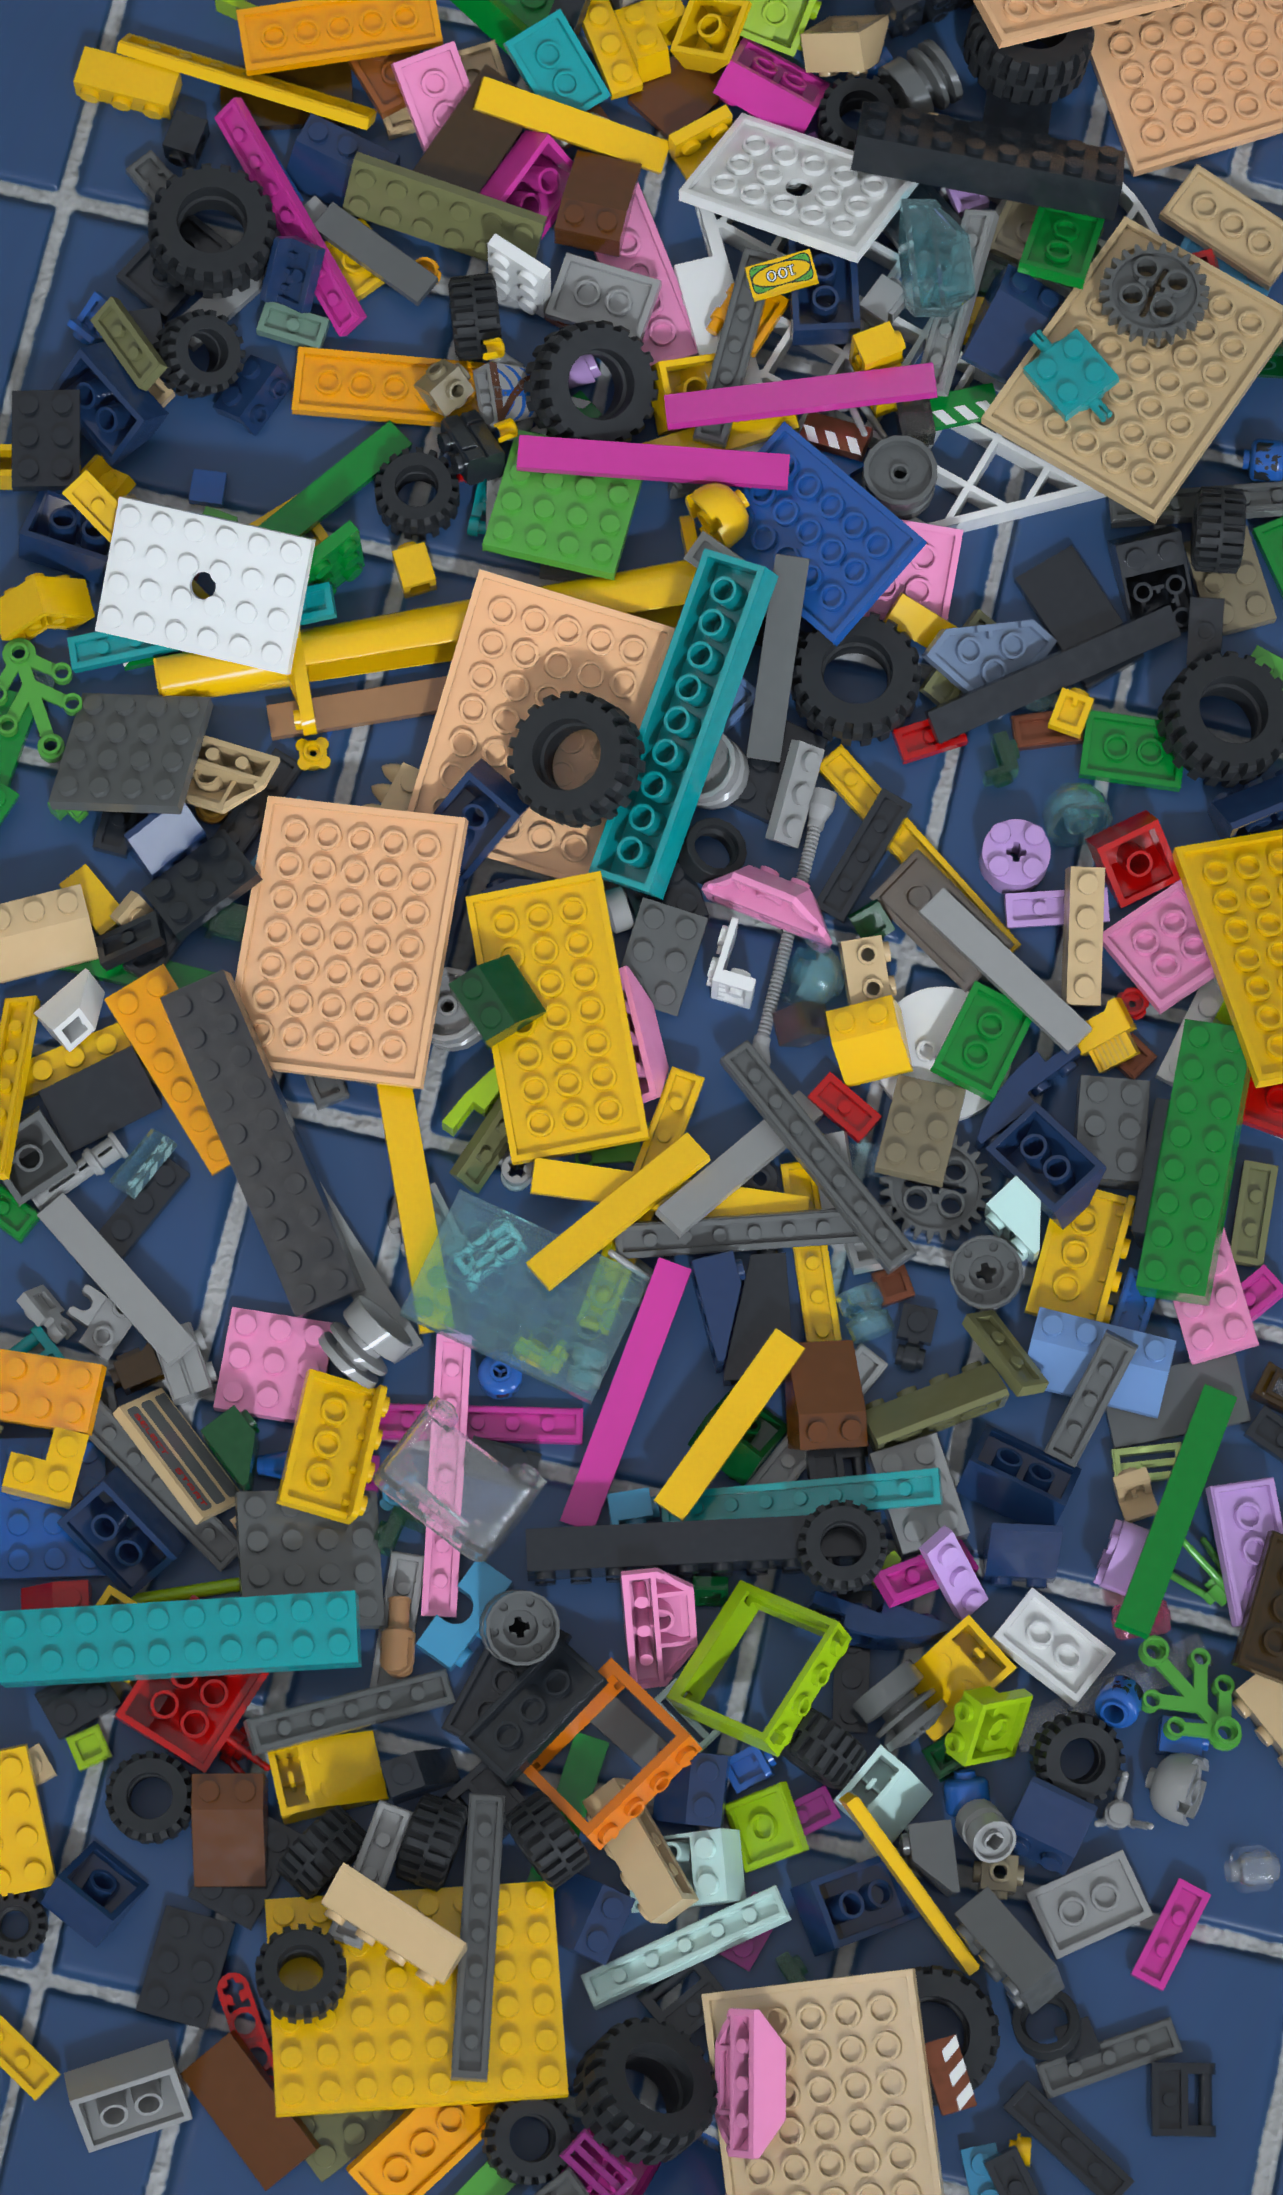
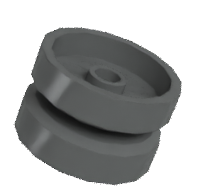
[861,435,937,520]

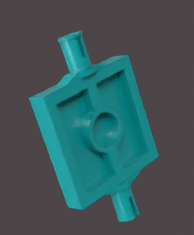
[1023,329,1119,422]

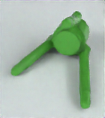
[1170,1536,1227,1607]

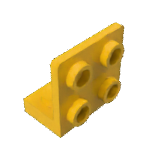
[668,104,733,181]

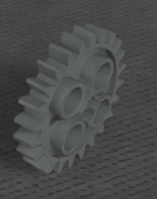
[1099,242,1210,347]
[879,1135,992,1244]

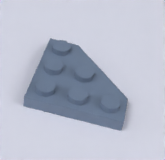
[921,620,1057,720]

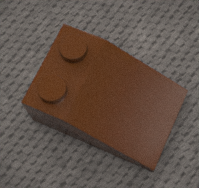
[554,150,642,257]
[785,1340,868,1450]
[191,1773,268,1887]

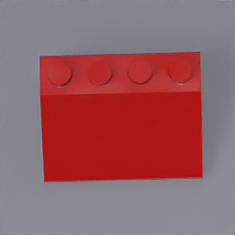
[113,1595,270,1773]

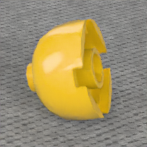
[685,483,749,548]

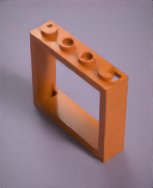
[523,1658,702,1850]

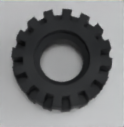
[0,1893,49,1959]

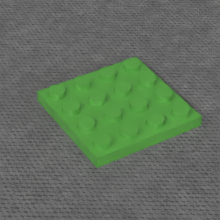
[482,429,643,580]

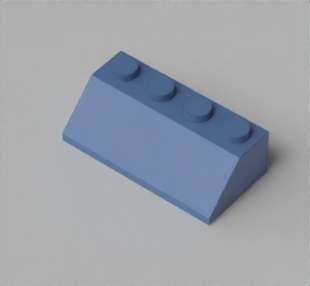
[1028,1307,1176,1419]

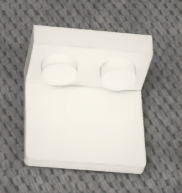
[706,917,756,1009]

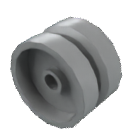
[697,733,750,810]
[431,967,481,1052]

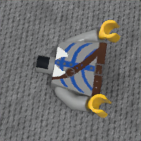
[473,337,537,443]

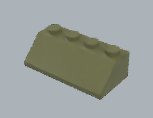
[865,1361,1010,1452]

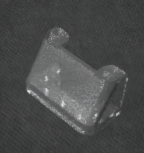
[373,1395,547,1562]

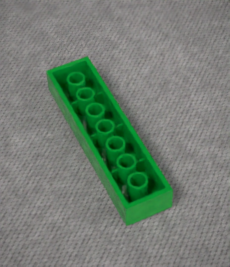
[1136,1019,1251,1306]

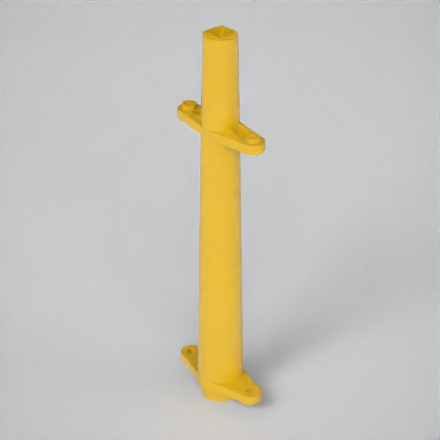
[153,515,698,736]

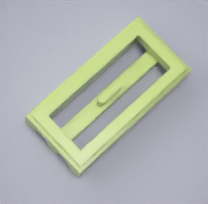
[1110,1442,1181,1482]

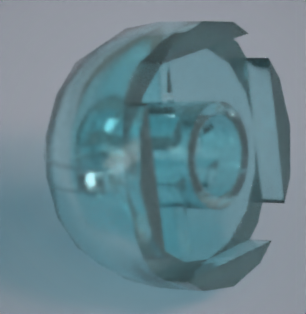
[1042,782,1113,848]
[781,939,845,1009]

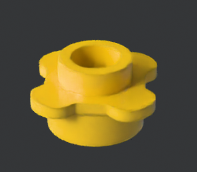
[295,737,331,771]

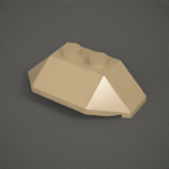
[185,735,281,814]

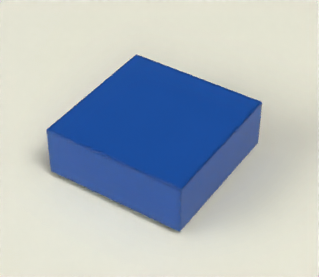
[189,469,228,508]

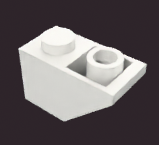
[34,968,105,1052]

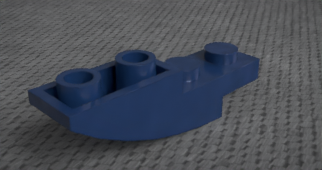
[974,1046,1081,1151]
[804,1590,950,1650]

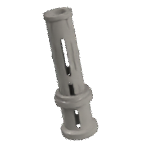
[31,1131,129,1211]

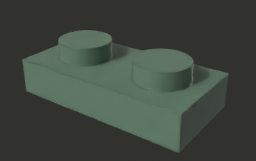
[256,302,330,348]

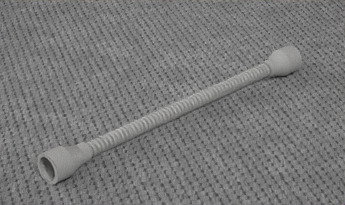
[752,787,837,1067]

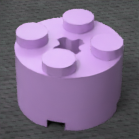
[979,819,1051,894]
[1093,1519,1149,1596]

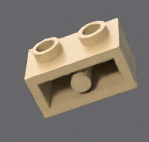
[838,935,897,1006]

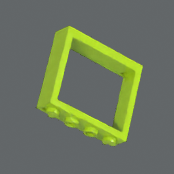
[666,1580,852,1757]

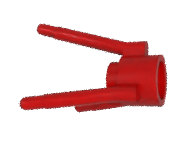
[219,1727,270,1774]

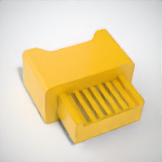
[1077,997,1140,1073]

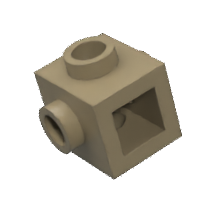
[413,359,475,417]
[972,1855,1024,1900]

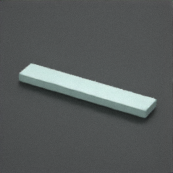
[580,1885,792,2010]

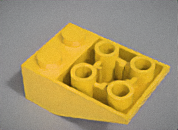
[914,1615,1017,1742]
[267,1730,389,1825]

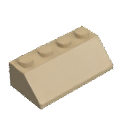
[0,884,99,984]
[321,1862,468,1986]

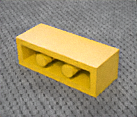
[73,46,182,120]

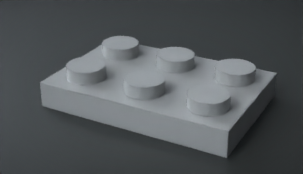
[545,253,662,341]
[1025,1849,1153,1960]

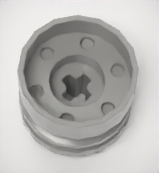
[318,1295,413,1389]

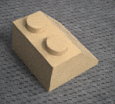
[801,15,889,77]

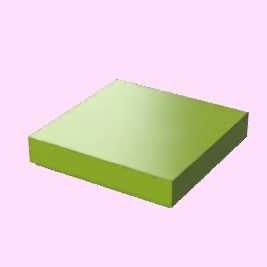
[725,1781,809,1873]

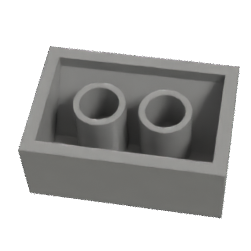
[64,2039,193,2153]

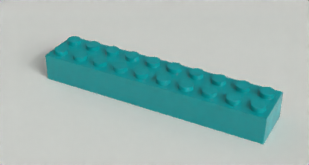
[588,548,779,899]
[0,1590,362,1688]

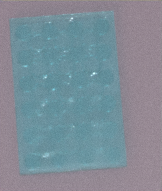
[400,1190,650,1404]

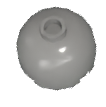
[1145,1752,1209,1827]

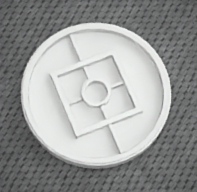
[879,987,1011,1121]

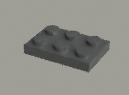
[621,897,709,1016]

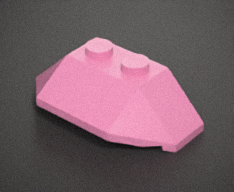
[702,865,833,948]
[619,966,669,1103]
[620,1567,698,1689]
[715,2008,786,2159]

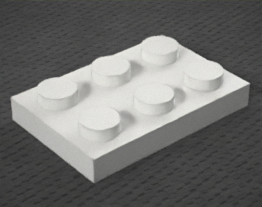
[487,233,551,318]
[991,1587,1116,1708]

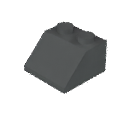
[2,1106,78,1206]
[898,1819,960,1898]

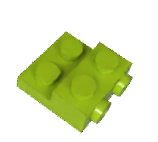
[740,0,822,57]
[945,1686,1034,1767]

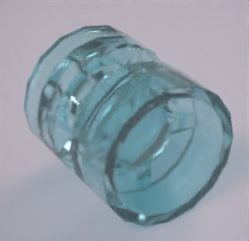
[835,1282,895,1344]

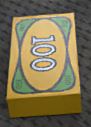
[745,249,819,302]

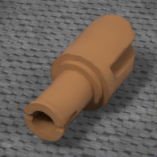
[380,1596,416,1679]

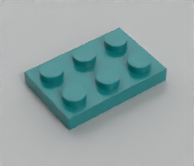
[503,9,611,112]

